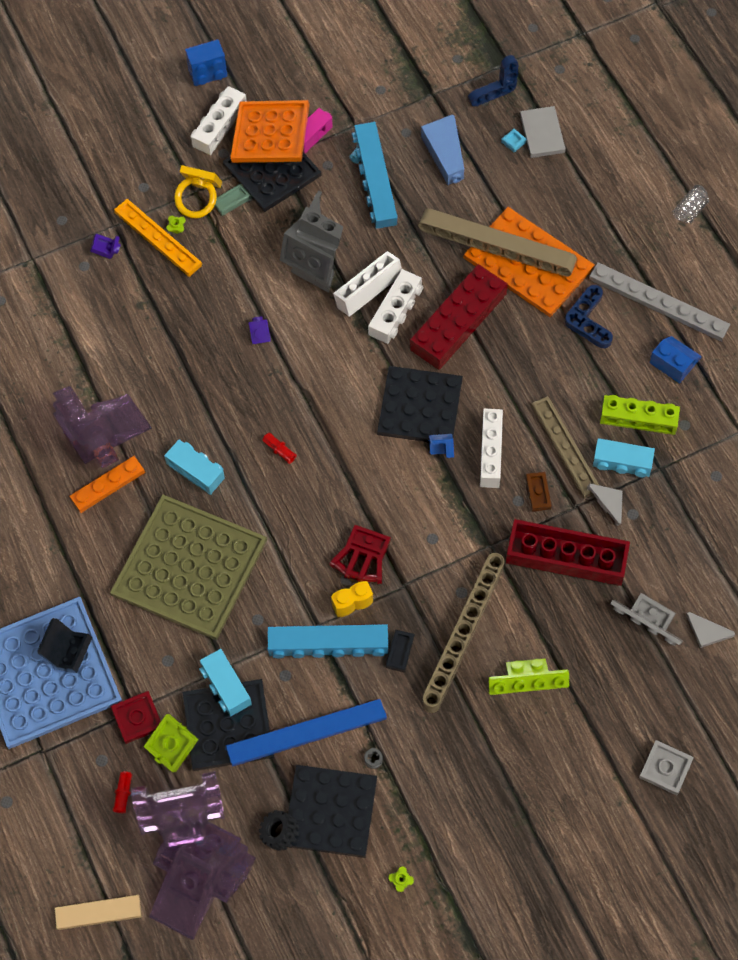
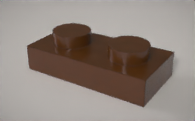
[526,472,552,512]

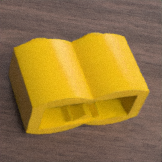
[331,581,373,617]

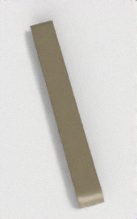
[418,209,577,276]
[423,553,504,713]

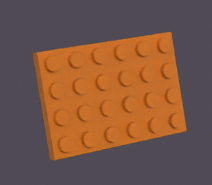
[464,207,595,317]

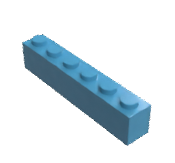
[352,122,398,229]
[268,625,388,658]

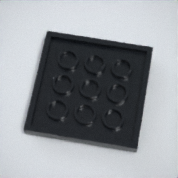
[222,152,322,213]
[377,366,463,442]
[182,679,274,771]
[287,765,377,858]

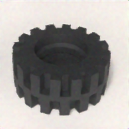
[259,810,299,851]

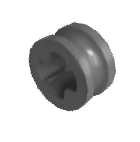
[365,748,383,769]

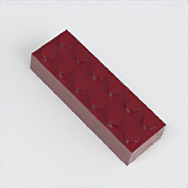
[410,264,508,370]
[506,519,630,586]

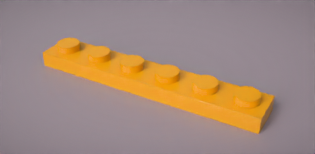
[114,199,202,277]

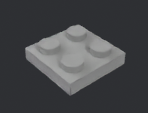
[639,740,694,795]

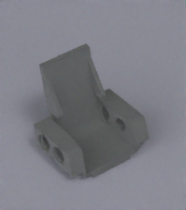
[280,190,343,293]

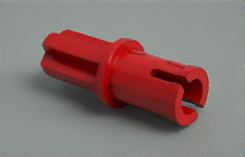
[262,433,297,464]
[113,771,132,814]

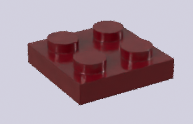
[111,691,161,744]

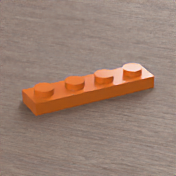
[70,456,145,513]

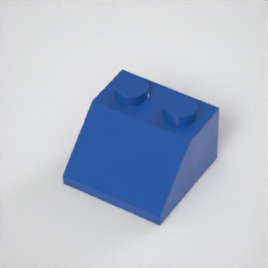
[649,336,702,384]

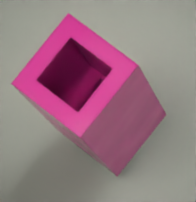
[303,108,332,153]

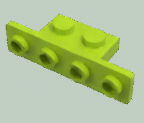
[489,658,569,695]

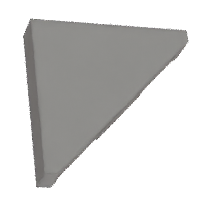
[587,484,622,526]
[686,612,735,648]

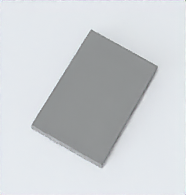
[520,106,565,158]

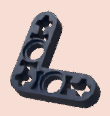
[468,55,519,106]
[565,285,613,348]

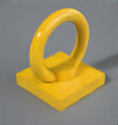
[174,165,222,218]

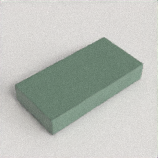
[214,184,252,216]

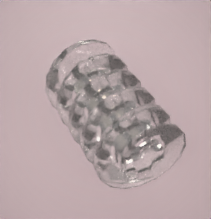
[672,185,709,224]

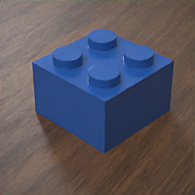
[185,40,227,86]

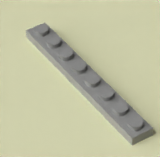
[589,263,730,342]

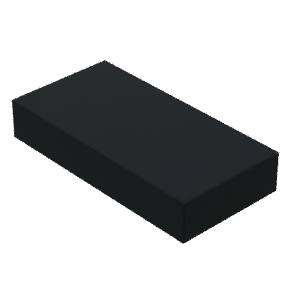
[386,629,415,673]

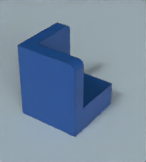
[429,434,454,458]

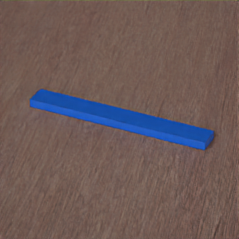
[226,699,387,767]

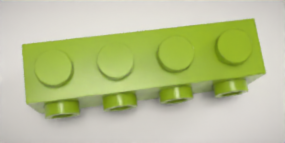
[600,395,680,435]

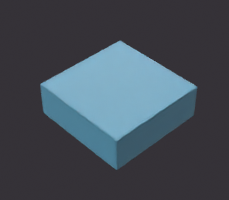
[502,129,527,152]

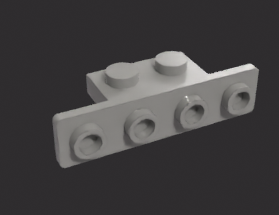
[610,593,683,646]

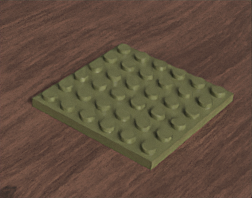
[110,495,267,640]

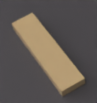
[55,895,142,930]

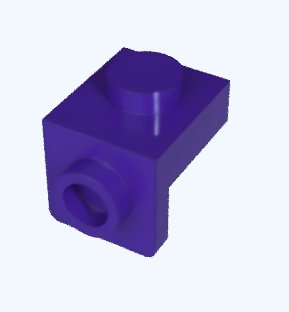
[90,233,121,259]
[249,316,271,344]

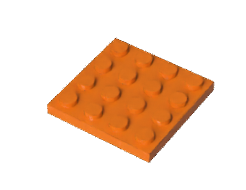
[231,100,309,163]

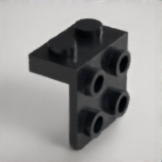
[37,618,92,673]

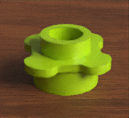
[167,216,186,234]
[389,867,414,892]

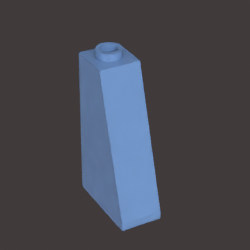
[421,115,464,185]

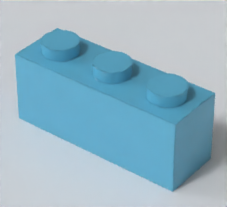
[593,438,655,477]
[164,440,225,495]
[199,649,252,717]

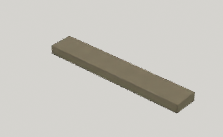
[531,396,599,499]

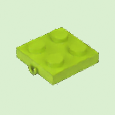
[144,714,199,772]

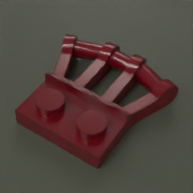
[329,525,391,584]

